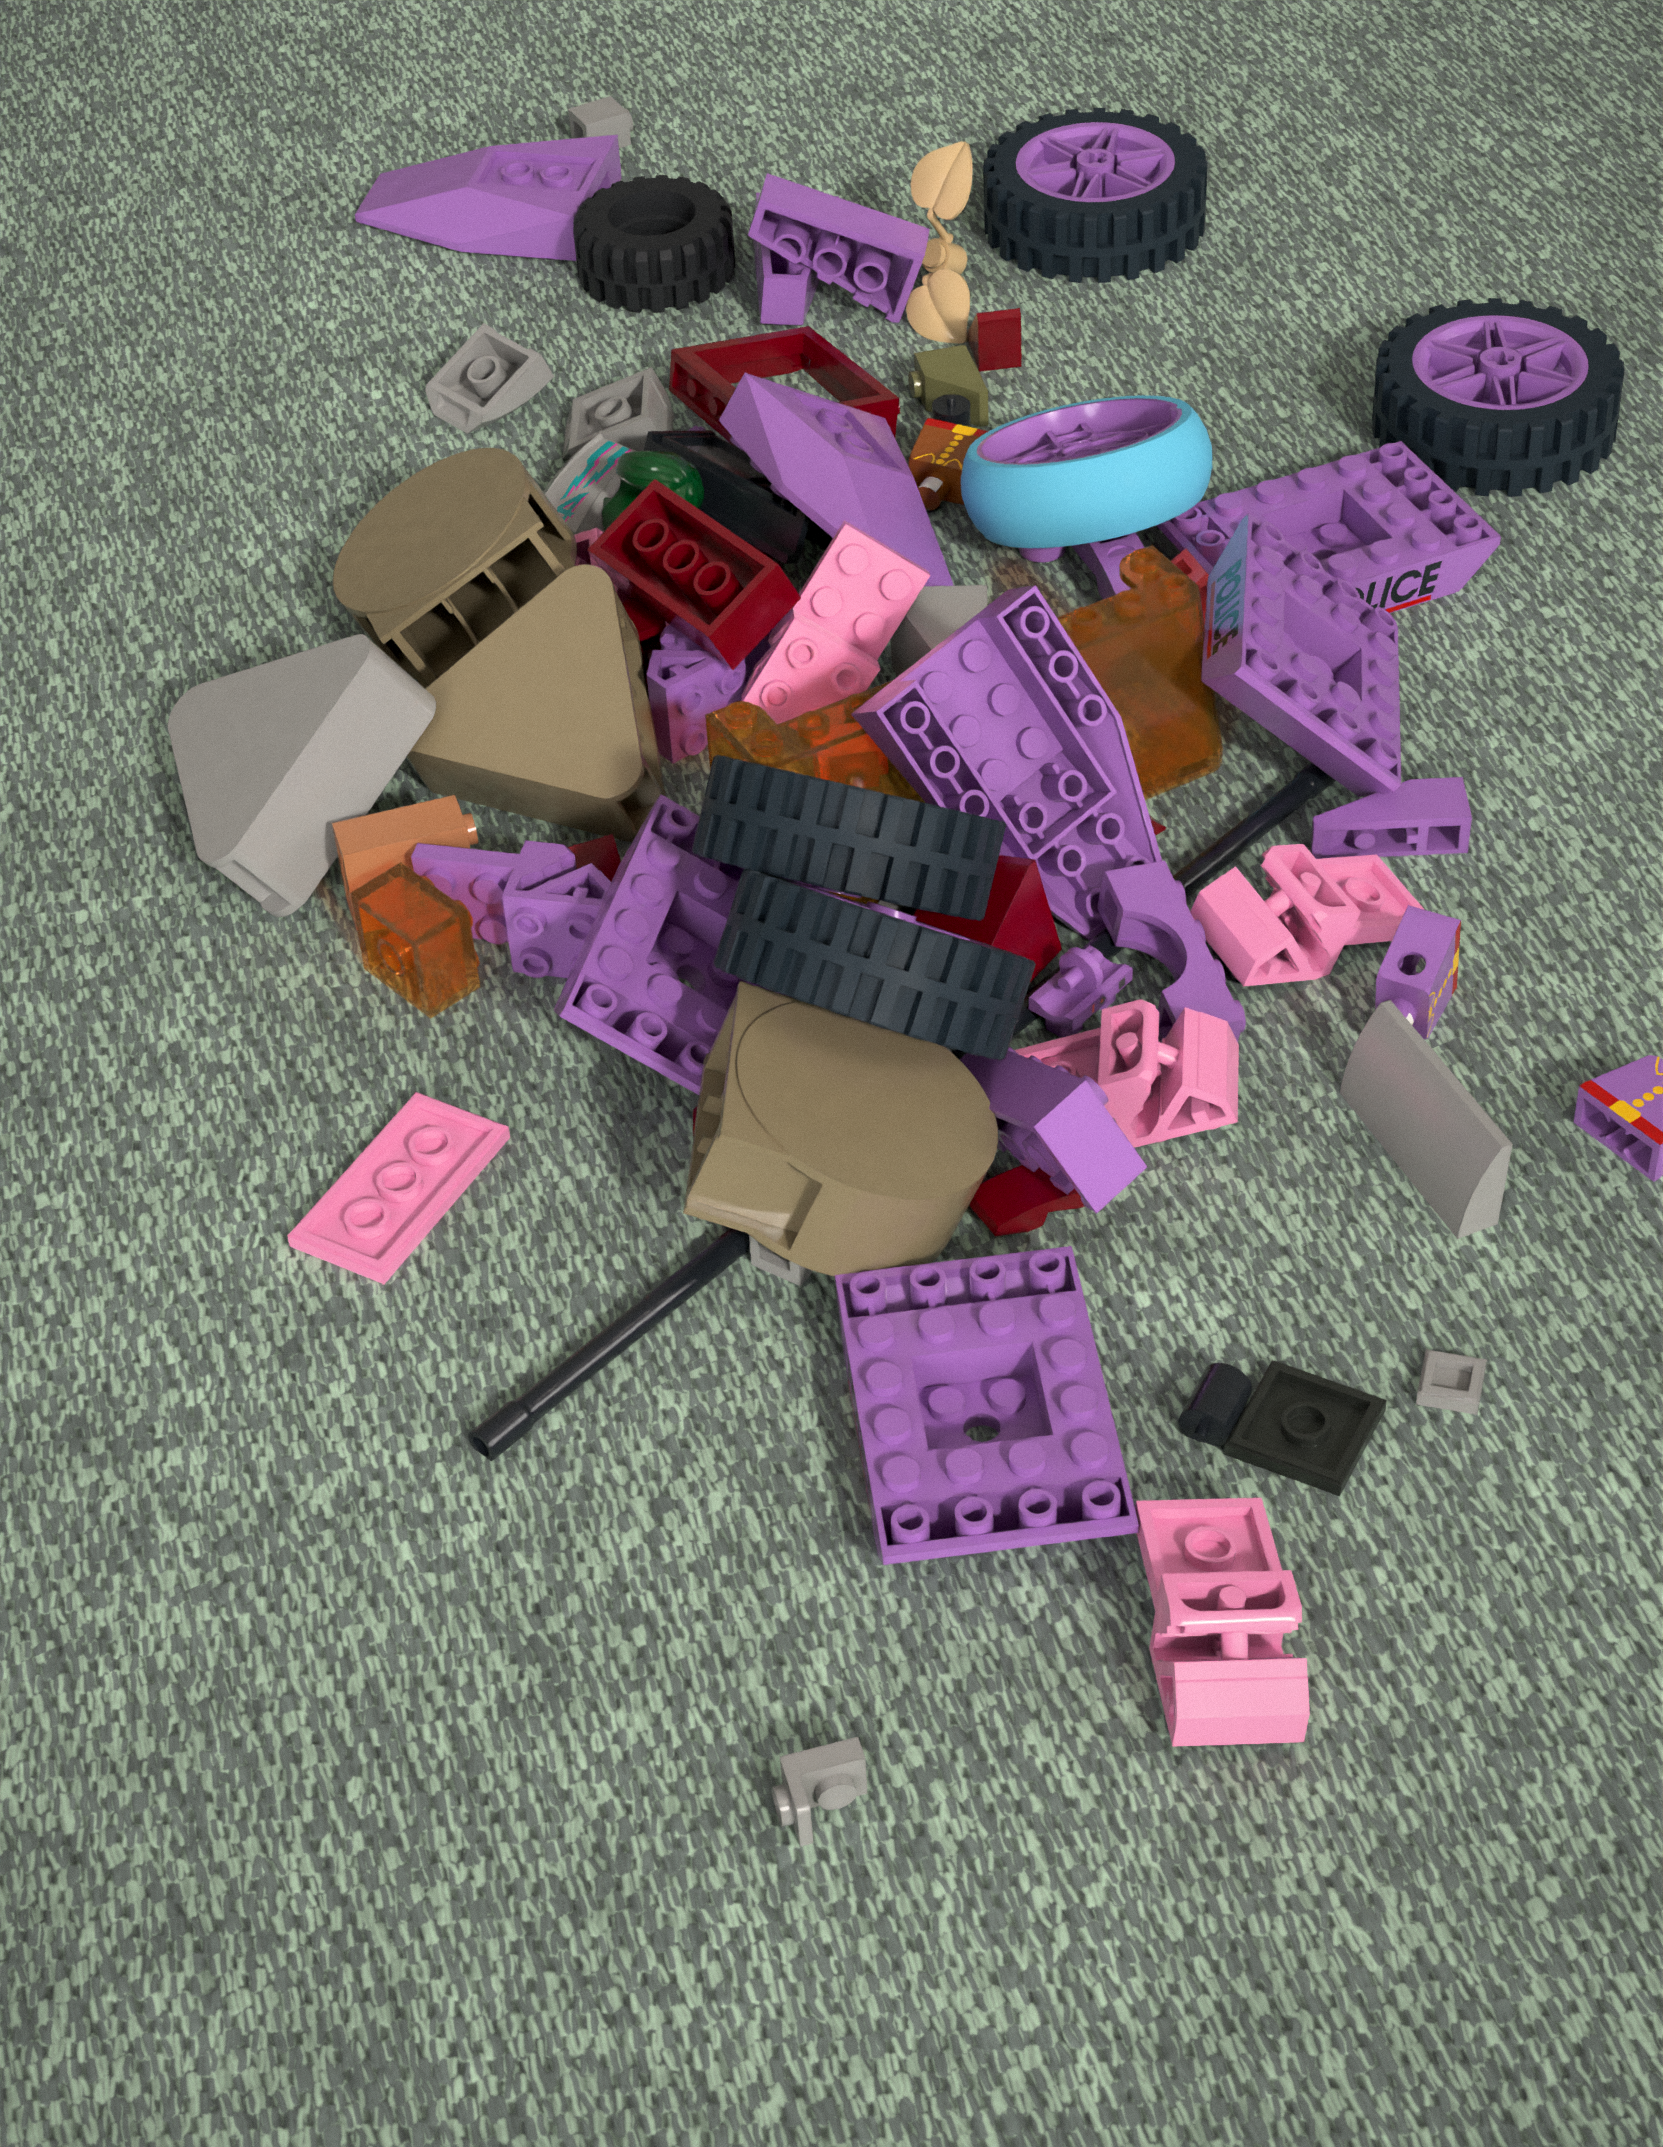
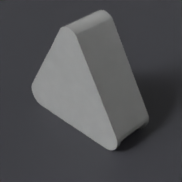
[168,634,436,917]

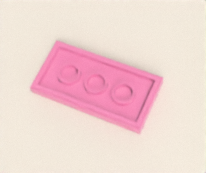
[287,1092,510,1284]

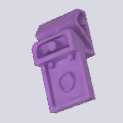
[647,587,795,764]
[411,840,611,978]

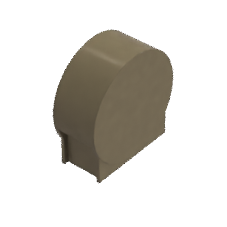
[333,448,577,689]
[683,981,998,1277]

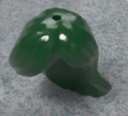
[602,450,704,531]

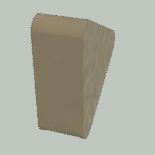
[406,564,666,842]

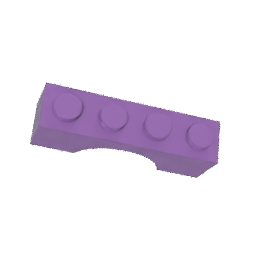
[1097,861,1246,1042]

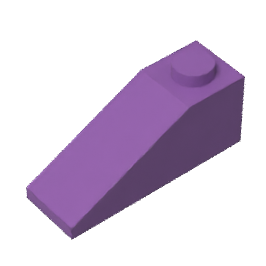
[1310,777,1472,859]

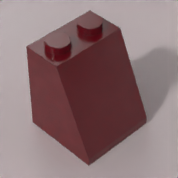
[914,855,1062,982]

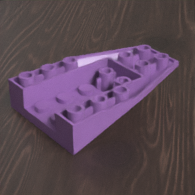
[355,135,622,261]
[719,373,954,586]
[851,585,1162,940]

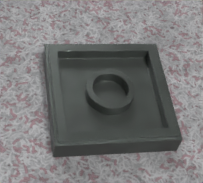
[1224,1360,1387,1496]

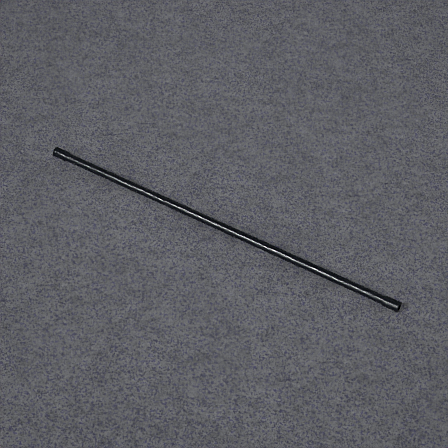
[468,762,1336,1462]

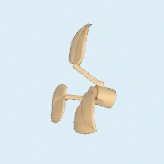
[906,142,973,344]

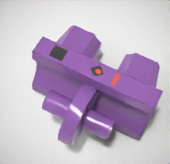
[1029,945,1133,1038]

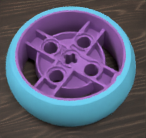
[961,395,1212,548]

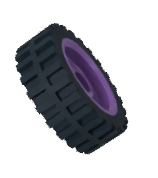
[983,108,1208,283]
[1372,298,1625,497]
[692,755,1006,921]
[713,868,1036,1060]

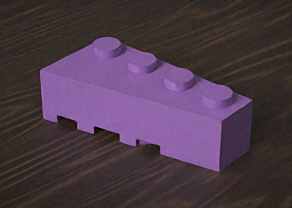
[748,173,930,323]
[753,193,839,325]
[960,1047,1147,1214]

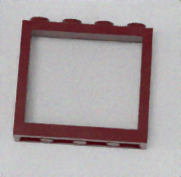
[669,326,900,445]

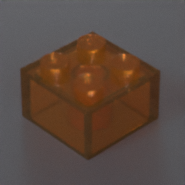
[350,862,480,1019]

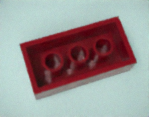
[587,479,801,670]

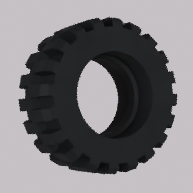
[573,175,736,313]

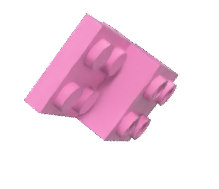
[741,520,931,742]
[1190,844,1425,987]
[1015,999,1239,1148]
[1135,1498,1310,1747]

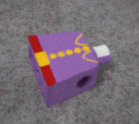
[1375,905,1461,1040]
[1573,1055,1663,1182]

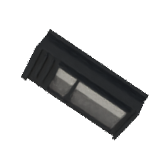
[643,430,833,564]

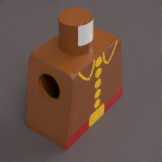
[909,418,988,510]

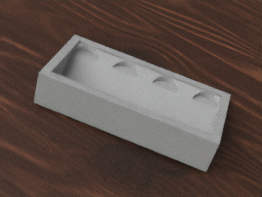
[1340,1000,1513,1239]

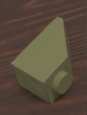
[908,345,989,427]

